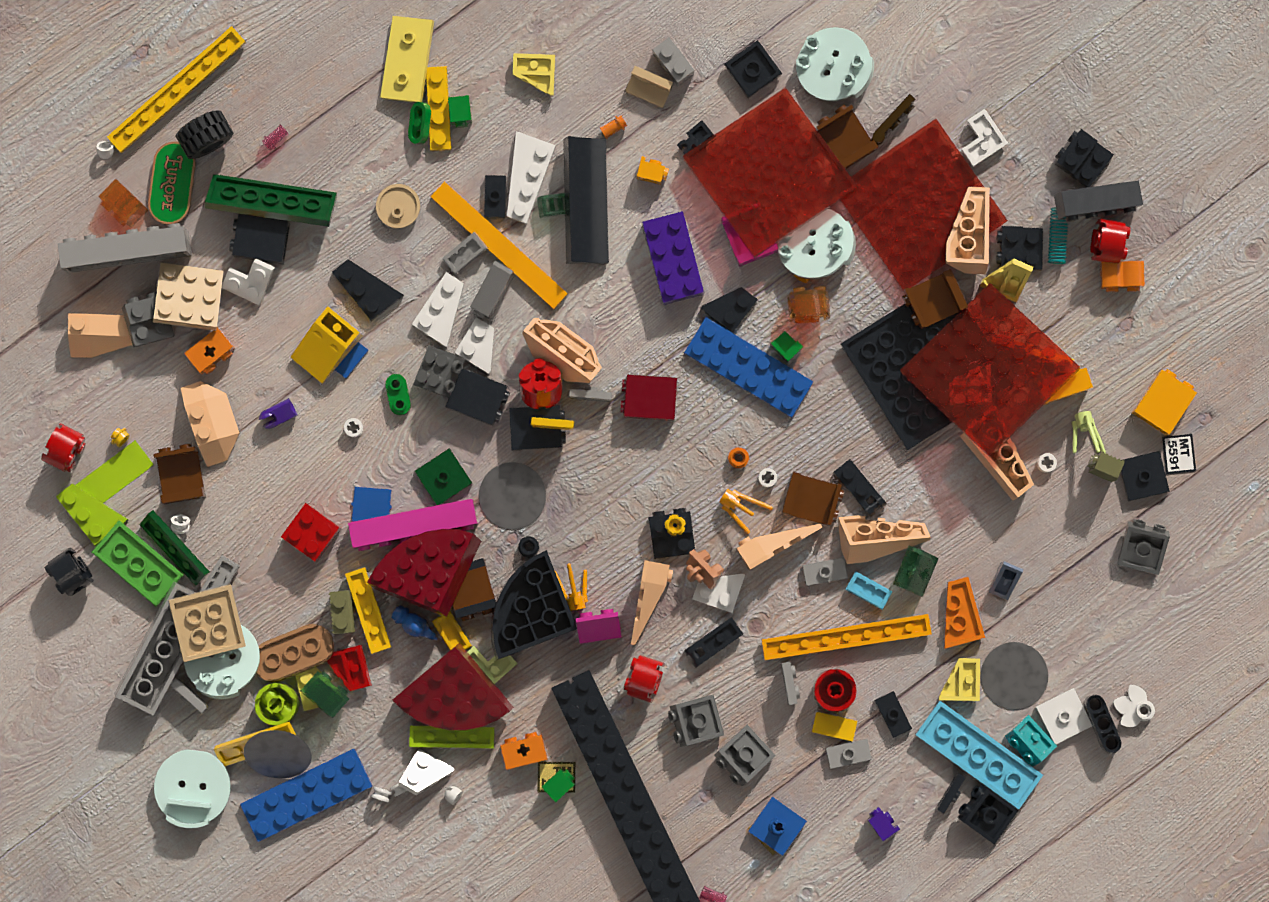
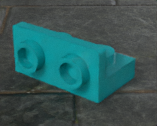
[1005,715,1057,767]

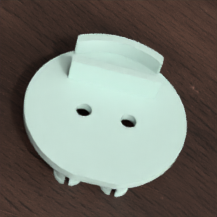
[796,27,874,101]
[778,207,856,279]
[184,625,260,699]
[154,749,231,828]

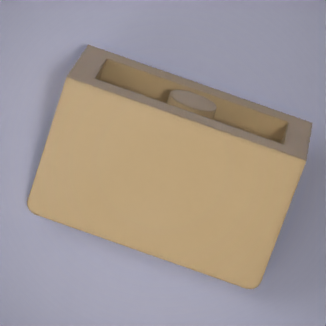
[625,66,673,108]

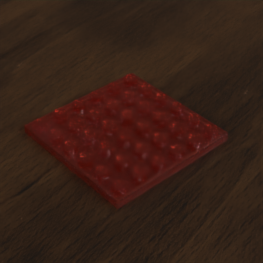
[682,87,858,258]
[833,119,1008,291]
[900,283,1080,457]

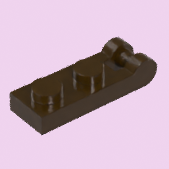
[871,94,916,145]

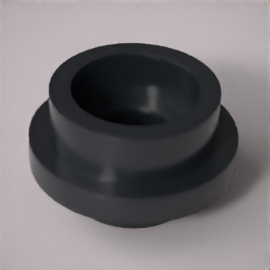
[518,536,539,557]

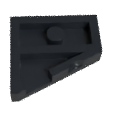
[700,287,758,333]

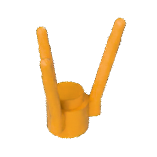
[719,489,773,534]
[555,563,588,611]

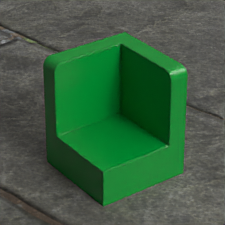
[770,331,803,363]

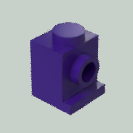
[867,807,900,841]

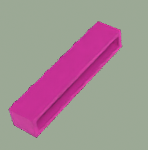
[348,499,478,551]

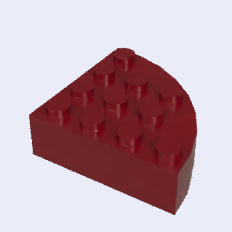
[367,529,482,617]
[392,643,514,730]

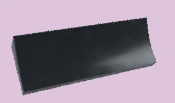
[563,136,609,264]

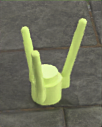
[1071,411,1106,454]

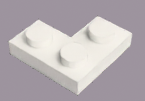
[961,109,1008,167]
[221,259,275,305]

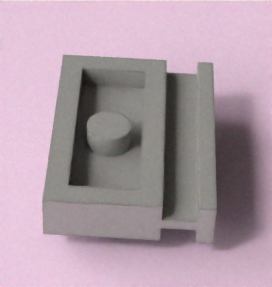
[781,662,800,705]

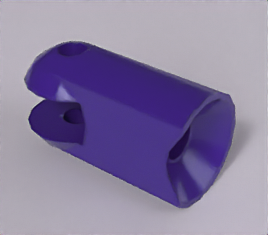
[259,398,298,429]

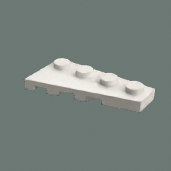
[507,131,556,224]

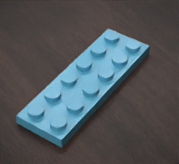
[915,700,1043,809]

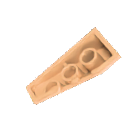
[946,187,989,274]
[68,313,133,358]
[838,515,931,564]
[736,524,822,570]
[631,560,673,645]

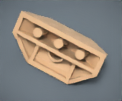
[522,318,602,383]
[181,381,240,467]

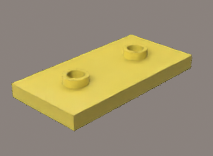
[380,16,434,103]

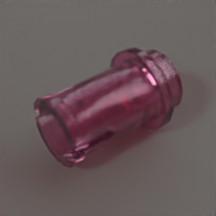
[262,124,289,150]
[699,885,728,902]

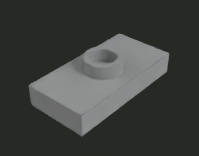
[442,232,488,275]
[569,387,612,402]
[200,555,240,592]
[802,558,848,586]
[171,679,209,713]
[826,739,872,769]

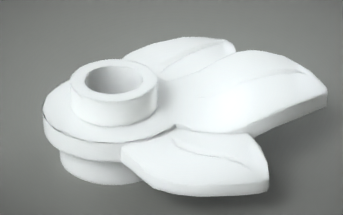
[1113,685,1155,727]

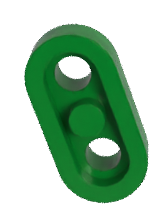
[408,102,431,144]
[385,374,411,416]

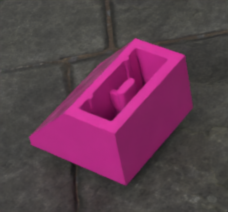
[576,609,622,644]

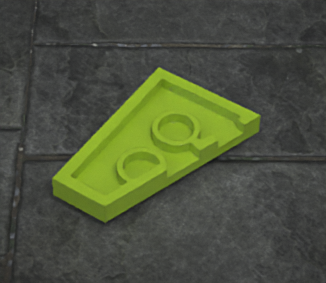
[56,484,129,546]

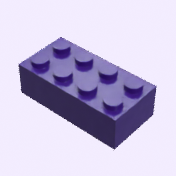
[642,211,704,305]

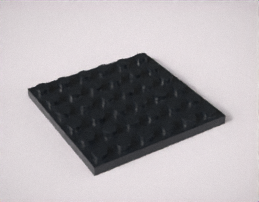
[840,304,1014,450]

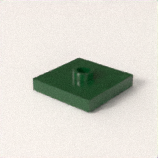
[415,448,473,505]

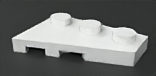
[412,272,464,347]

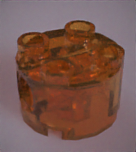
[787,286,830,323]

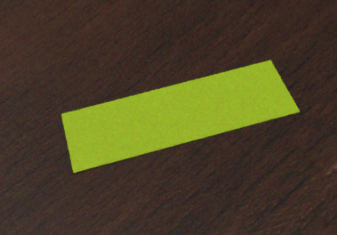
[76,440,154,503]

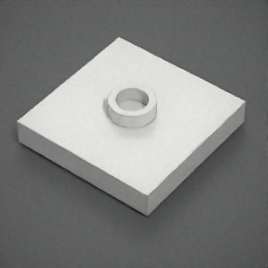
[1036,688,1093,744]

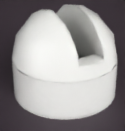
[96,141,114,159]
[444,786,463,805]

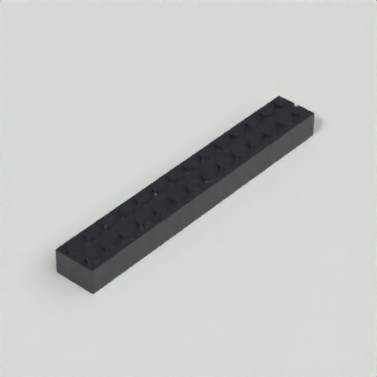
[551,670,700,902]

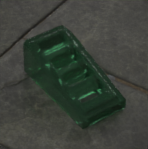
[537,193,565,218]

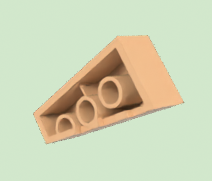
[960,407,1034,501]

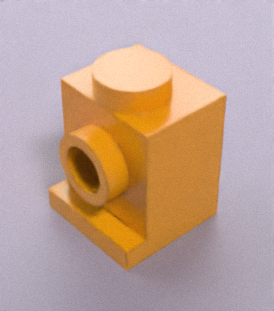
[637,156,669,185]

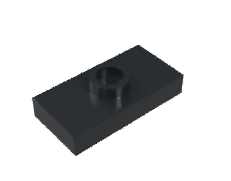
[484,175,506,218]
[875,691,912,738]
[936,773,966,814]

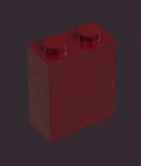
[620,374,677,421]

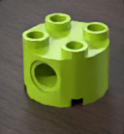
[255,683,300,725]

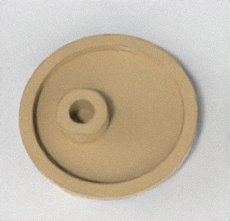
[376,184,420,228]

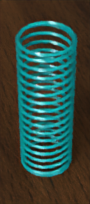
[1047,207,1069,264]

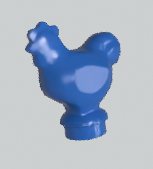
[391,605,438,640]

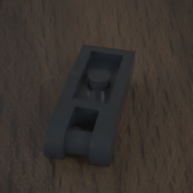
[833,459,887,517]
[684,617,743,668]

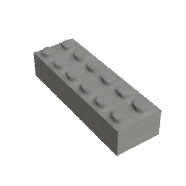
[57,223,192,273]
[114,582,196,715]

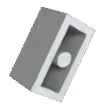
[652,37,694,87]

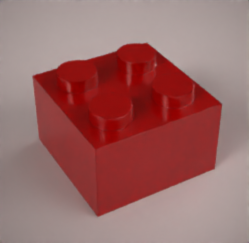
[281,503,342,562]

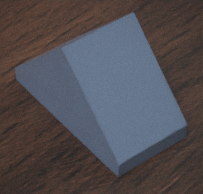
[989,561,1023,600]

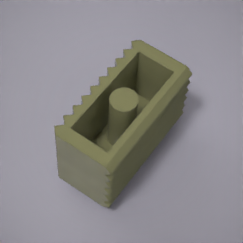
[1087,452,1124,482]
[329,590,355,634]

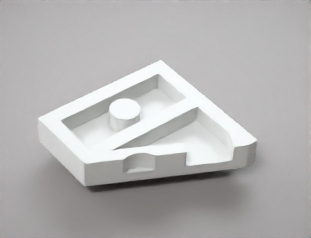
[455,317,494,374]
[692,574,745,613]

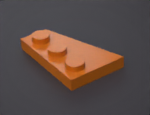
[944,577,985,649]

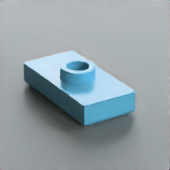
[845,571,892,610]

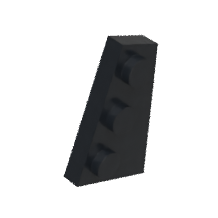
[332,259,404,322]

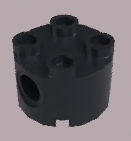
[44,548,94,596]

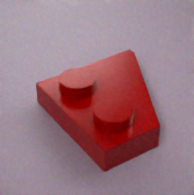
[327,645,372,691]

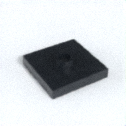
[724,40,782,99]
[1120,451,1170,502]

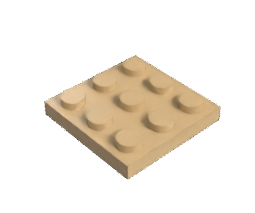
[153,262,223,331]
[168,584,246,662]

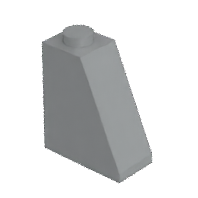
[470,261,515,319]

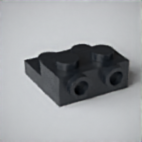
[1055,129,1114,188]
[996,226,1043,271]
[648,508,695,559]
[958,784,1019,845]

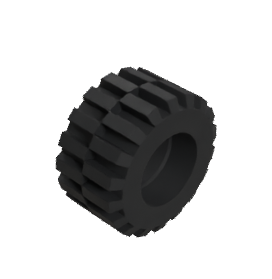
[175,110,234,159]

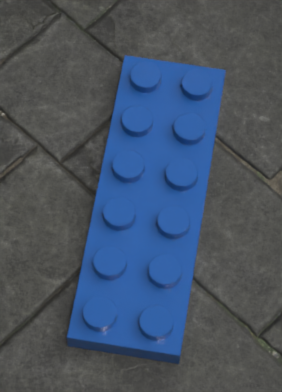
[684,317,813,418]
[240,748,373,842]

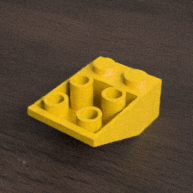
[291,306,363,384]

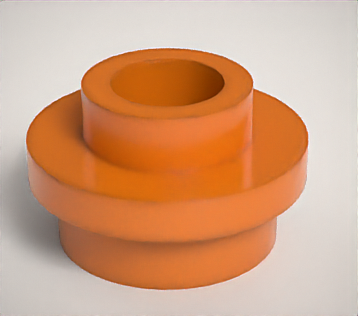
[728,447,749,468]

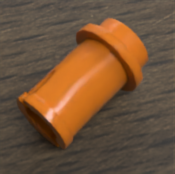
[600,115,627,139]

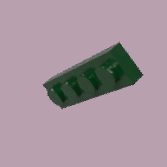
[139,510,210,586]

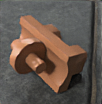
[686,549,724,590]

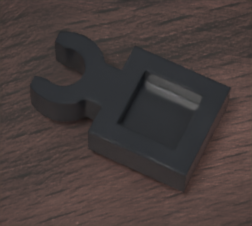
[677,120,716,157]

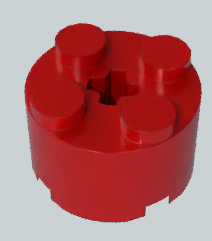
[1090,219,1131,264]
[519,358,562,409]
[41,423,86,472]
[623,655,665,703]
[813,669,857,711]

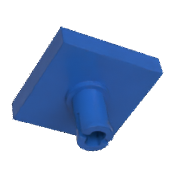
[748,797,807,856]

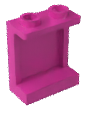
[721,202,779,267]

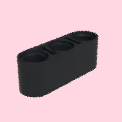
[1084,695,1122,753]

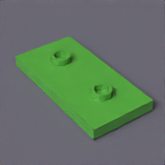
[91,520,184,607]

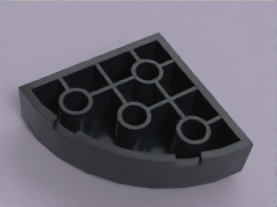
[490,550,577,661]

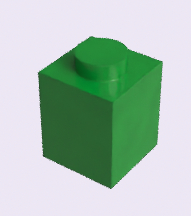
[448,95,472,128]
[542,769,575,802]

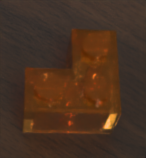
[98,179,148,228]

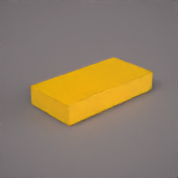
[531,417,574,431]
[432,611,472,650]
[812,712,857,741]

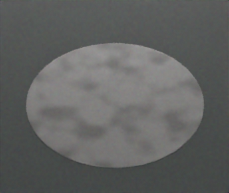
[479,462,546,529]
[981,642,1048,710]
[244,730,312,779]

